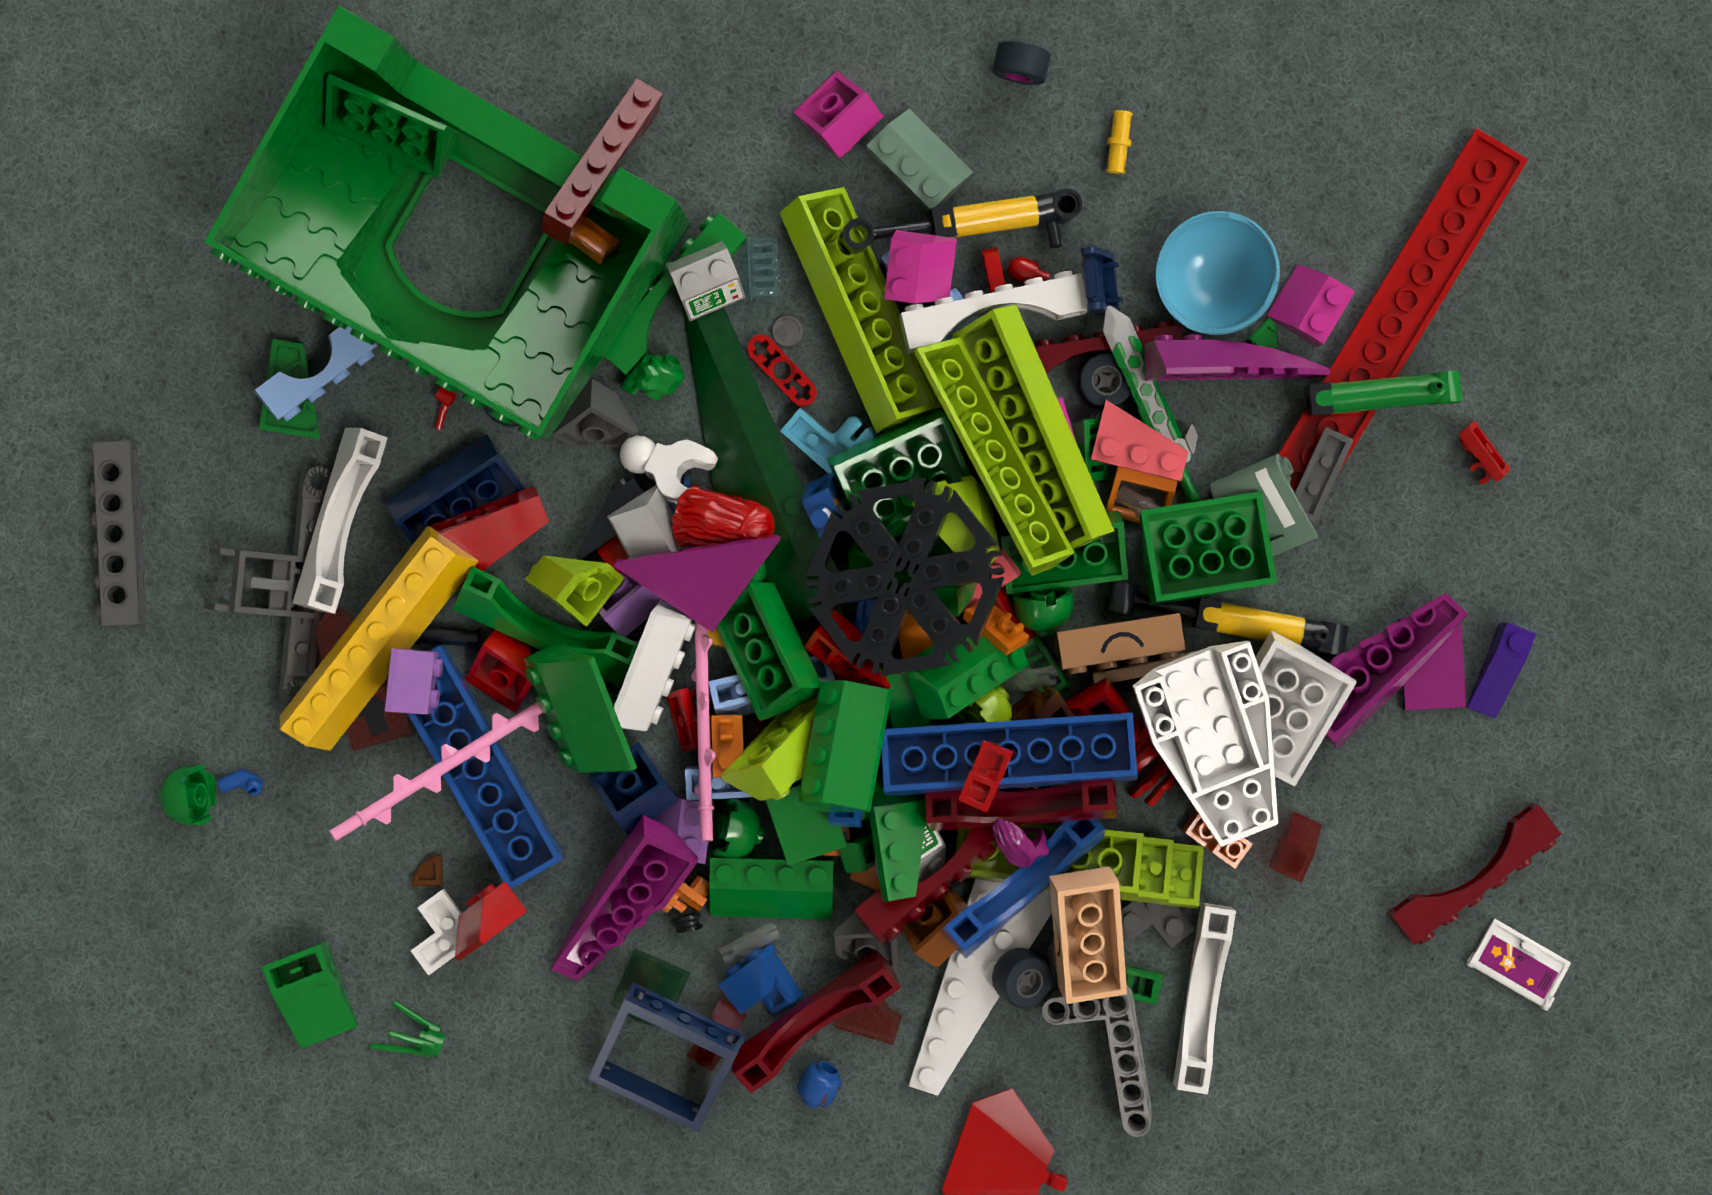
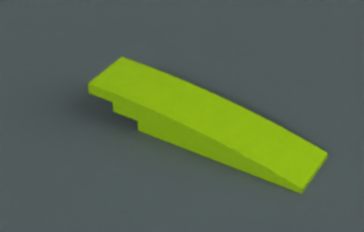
[956,823,1204,909]

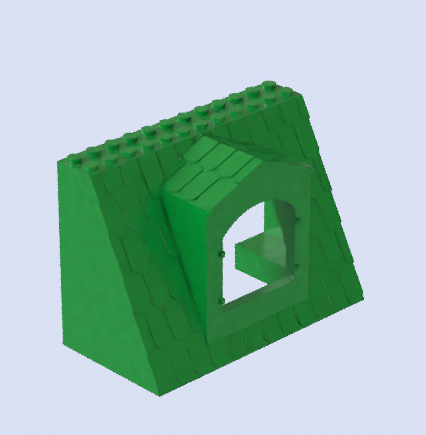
[204,5,691,441]

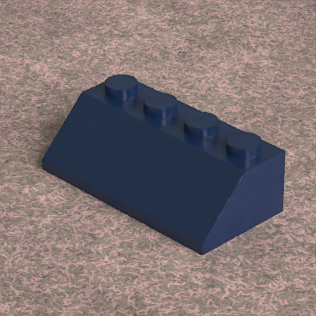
[385,435,525,544]

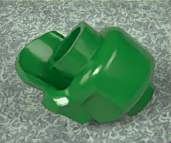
[620,354,685,401]

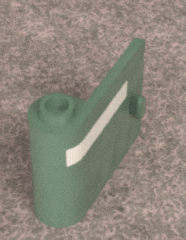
[1210,453,1318,556]

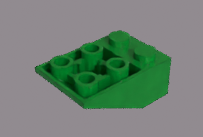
[261,941,359,1049]

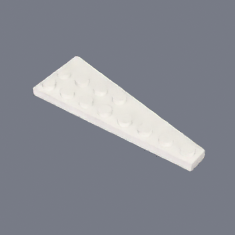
[908,879,1052,1096]

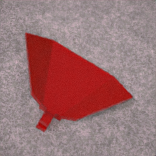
[942,1087,1068,1195]

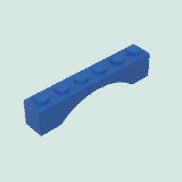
[944,819,1105,959]

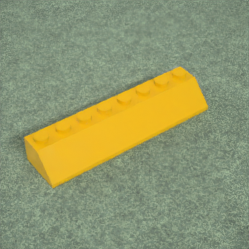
[279,526,478,751]

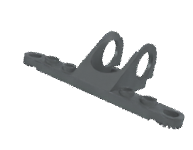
[203,466,331,707]

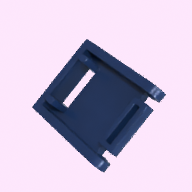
[1081,247,1123,316]

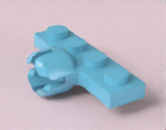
[780,407,877,474]

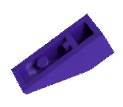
[1467,622,1536,719]

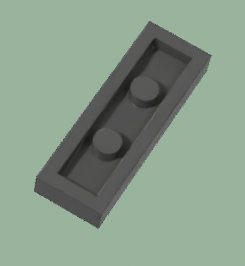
[1294,427,1354,524]

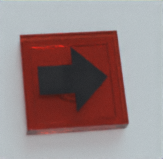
[347,678,413,751]

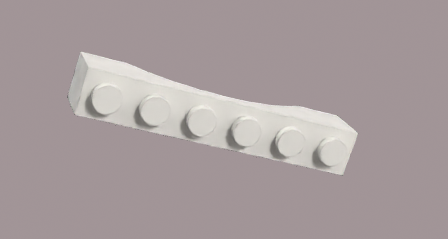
[899,271,1088,354]
[293,428,387,614]
[1173,902,1236,1094]

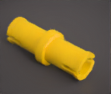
[1106,110,1133,174]

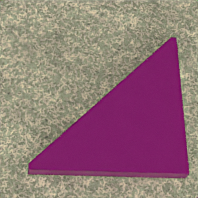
[614,535,780,632]

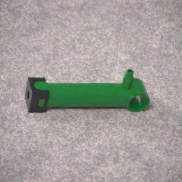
[1304,371,1463,417]

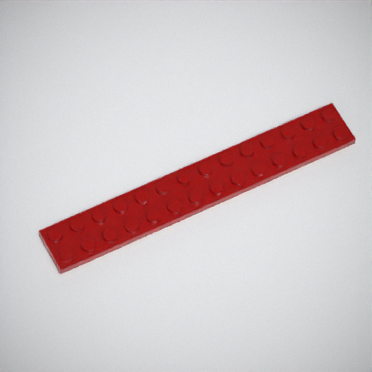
[1278,128,1529,492]

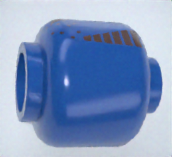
[797,1061,842,1108]

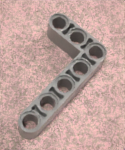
[1042,985,1153,1137]

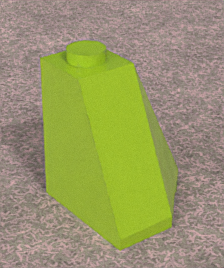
[912,475,1000,564]
[525,555,624,627]

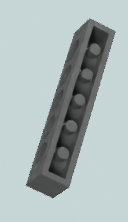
[89,441,146,626]

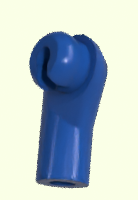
[217,769,264,796]

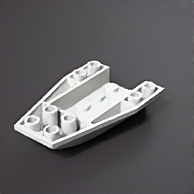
[1133,641,1278,847]

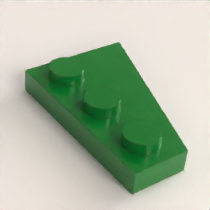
[259,339,321,440]
[869,800,926,902]

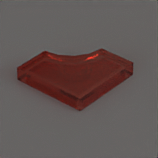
[835,1001,902,1045]

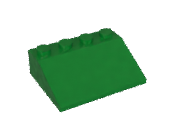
[325,74,456,179]
[827,409,971,537]
[1140,491,1278,605]
[524,643,637,773]

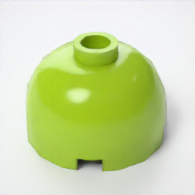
[957,685,1012,724]

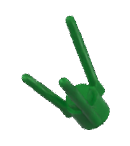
[369,1001,446,1059]

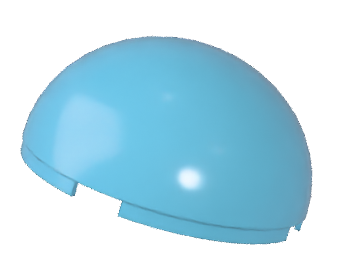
[1156,211,1280,335]

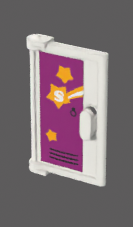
[1466,918,1571,1011]

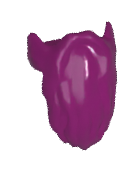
[992,818,1049,867]

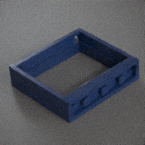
[588,982,745,1132]

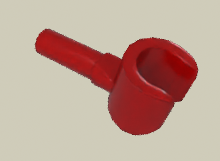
[434,387,457,430]

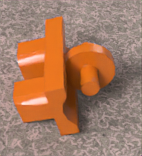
[662,876,709,913]

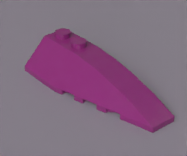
[1144,335,1330,381]
[1325,593,1468,749]
[551,815,698,981]

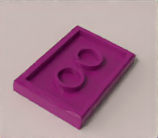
[1398,619,1466,710]

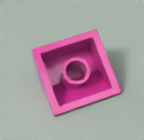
[793,71,884,158]
[884,230,957,304]
[1266,264,1356,348]

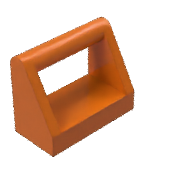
[1105,467,1178,524]

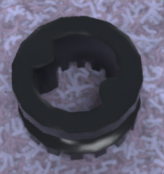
[674,912,703,933]

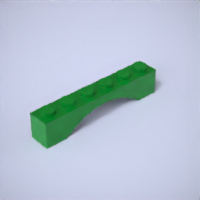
[604,212,747,376]
[452,566,639,687]

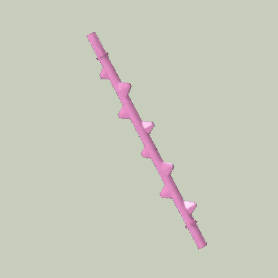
[691,621,716,842]
[329,702,543,841]

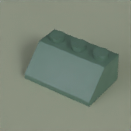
[866,109,974,212]

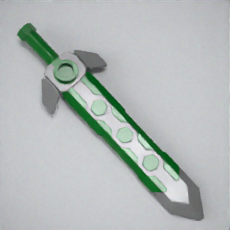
[1102,306,1200,503]

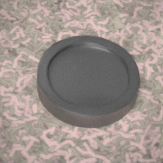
[772,316,803,347]

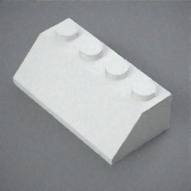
[614,600,696,731]

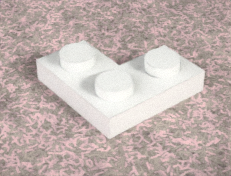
[411,889,461,975]

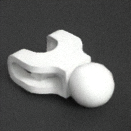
[619,435,718,505]

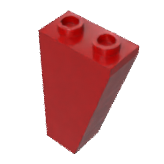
[431,486,549,589]

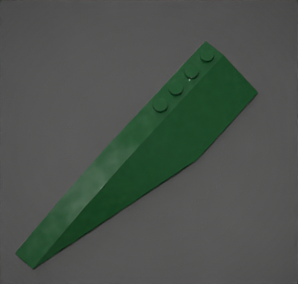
[683,307,838,624]

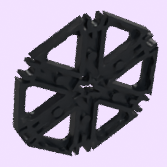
[805,479,1004,677]

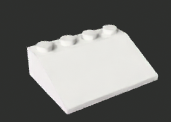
[1255,630,1357,786]

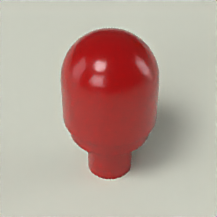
[1008,256,1051,283]

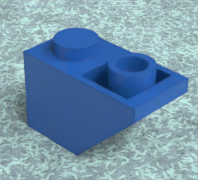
[718,944,776,1014]

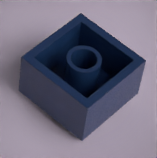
[588,742,680,836]

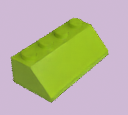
[720,697,818,801]

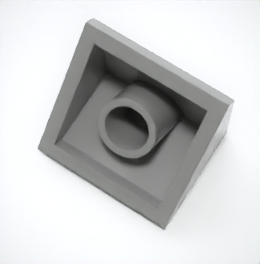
[607,485,680,559]

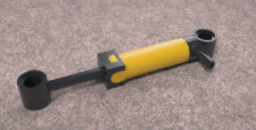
[839,189,1082,254]
[1104,581,1349,655]

